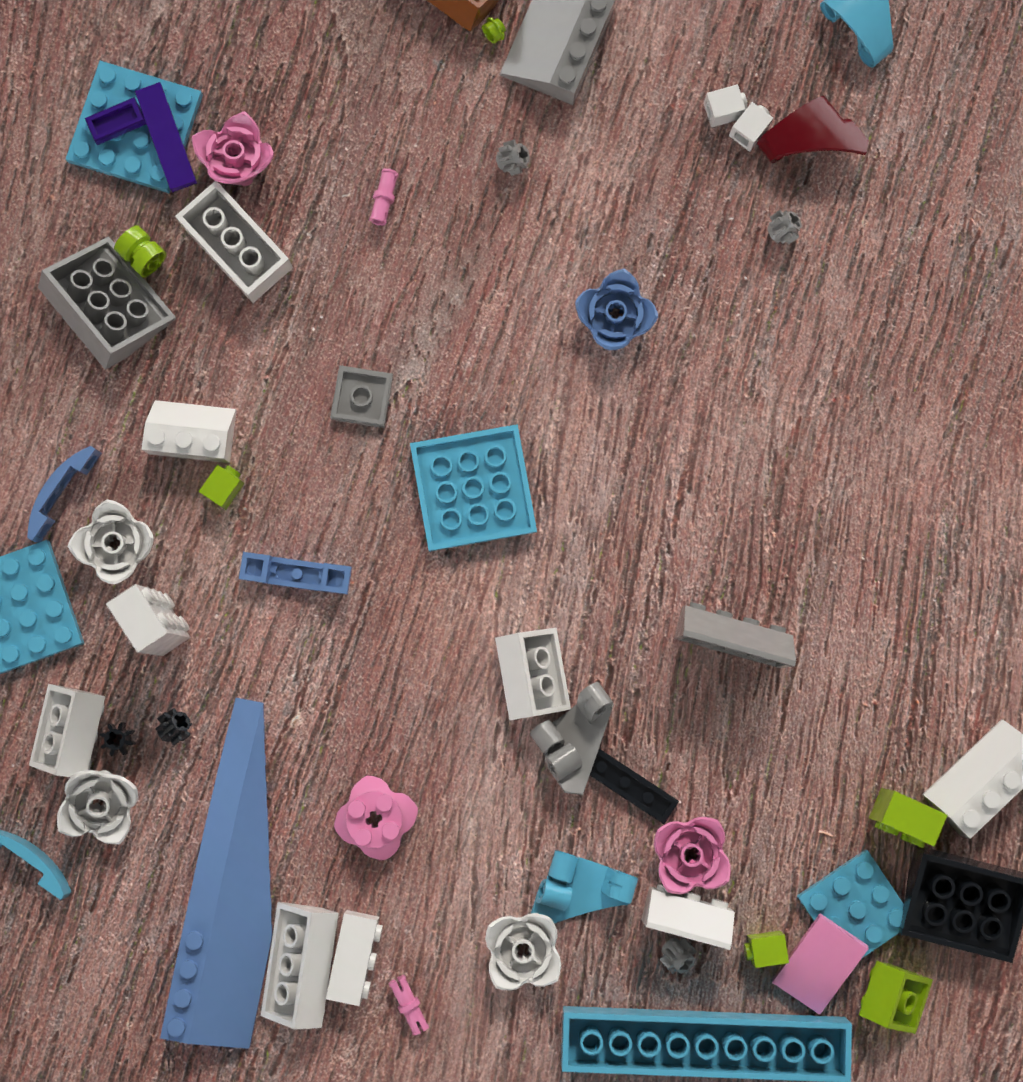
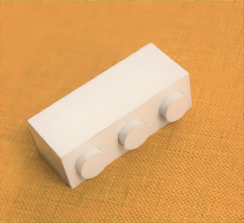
[326,910,383,1006]

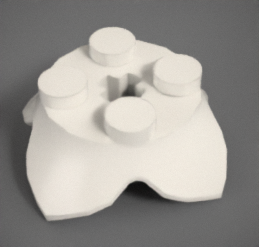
[68,499,154,585]
[57,770,138,844]
[485,913,561,991]

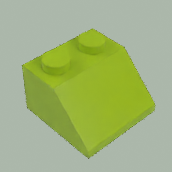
[859,960,933,1034]

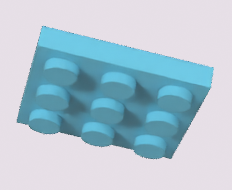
[797,849,904,958]

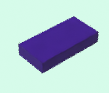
[85,97,146,145]

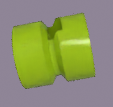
[114,225,167,277]

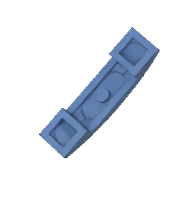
[27,446,102,543]
[239,552,352,595]

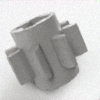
[496,139,530,176]
[767,210,802,244]
[660,937,697,974]

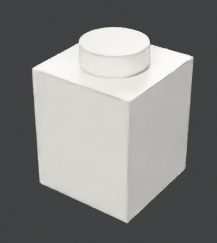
[704,84,748,128]
[729,102,773,152]

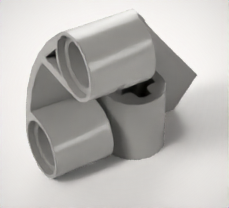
[530,682,614,795]

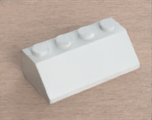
[922,719,1023,839]
[261,902,338,1030]

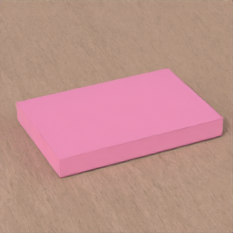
[772,913,869,1015]

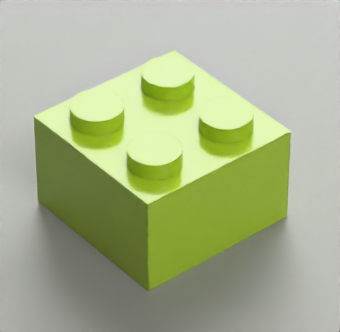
[869,788,947,848]

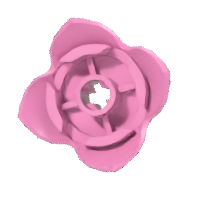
[192,111,274,186]
[334,775,418,860]
[654,817,731,894]

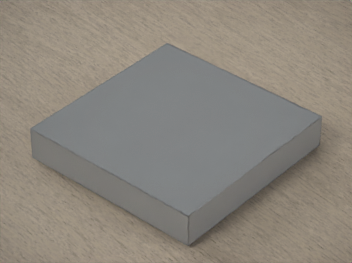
[330,365,394,428]

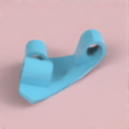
[820,0,893,68]
[531,850,638,924]

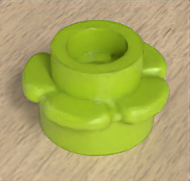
[482,17,506,44]

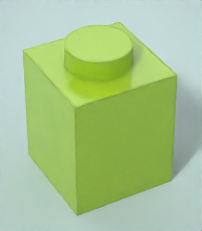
[198,464,245,510]
[744,930,789,968]

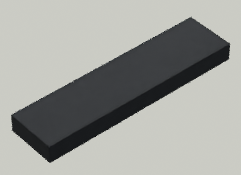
[590,749,679,824]

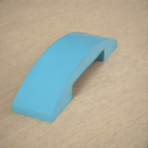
[0,830,71,900]

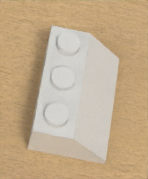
[142,400,237,463]
[495,628,571,720]
[29,684,105,777]
[641,884,735,950]

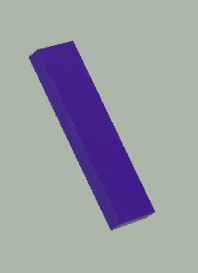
[135,82,198,192]

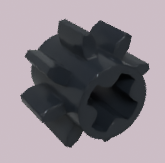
[155,708,192,746]
[100,722,136,756]

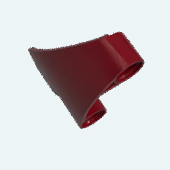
[757,95,869,163]

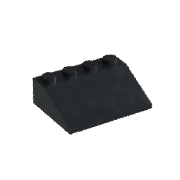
[900,846,1023,963]

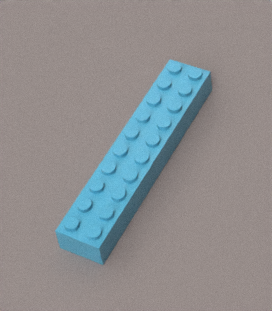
[561,1006,852,1082]

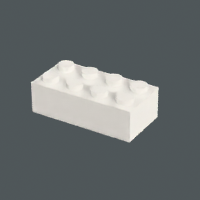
[175,181,293,303]
[106,584,191,656]

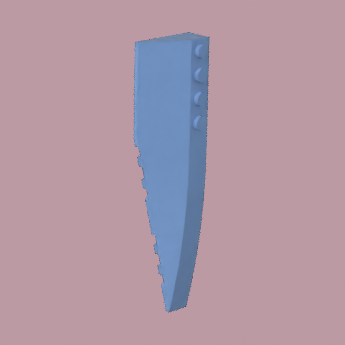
[160,698,273,1049]

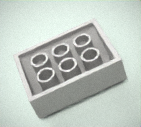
[500,0,615,105]
[38,236,176,370]
[674,602,796,668]

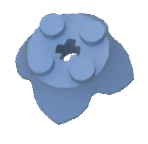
[575,269,658,351]

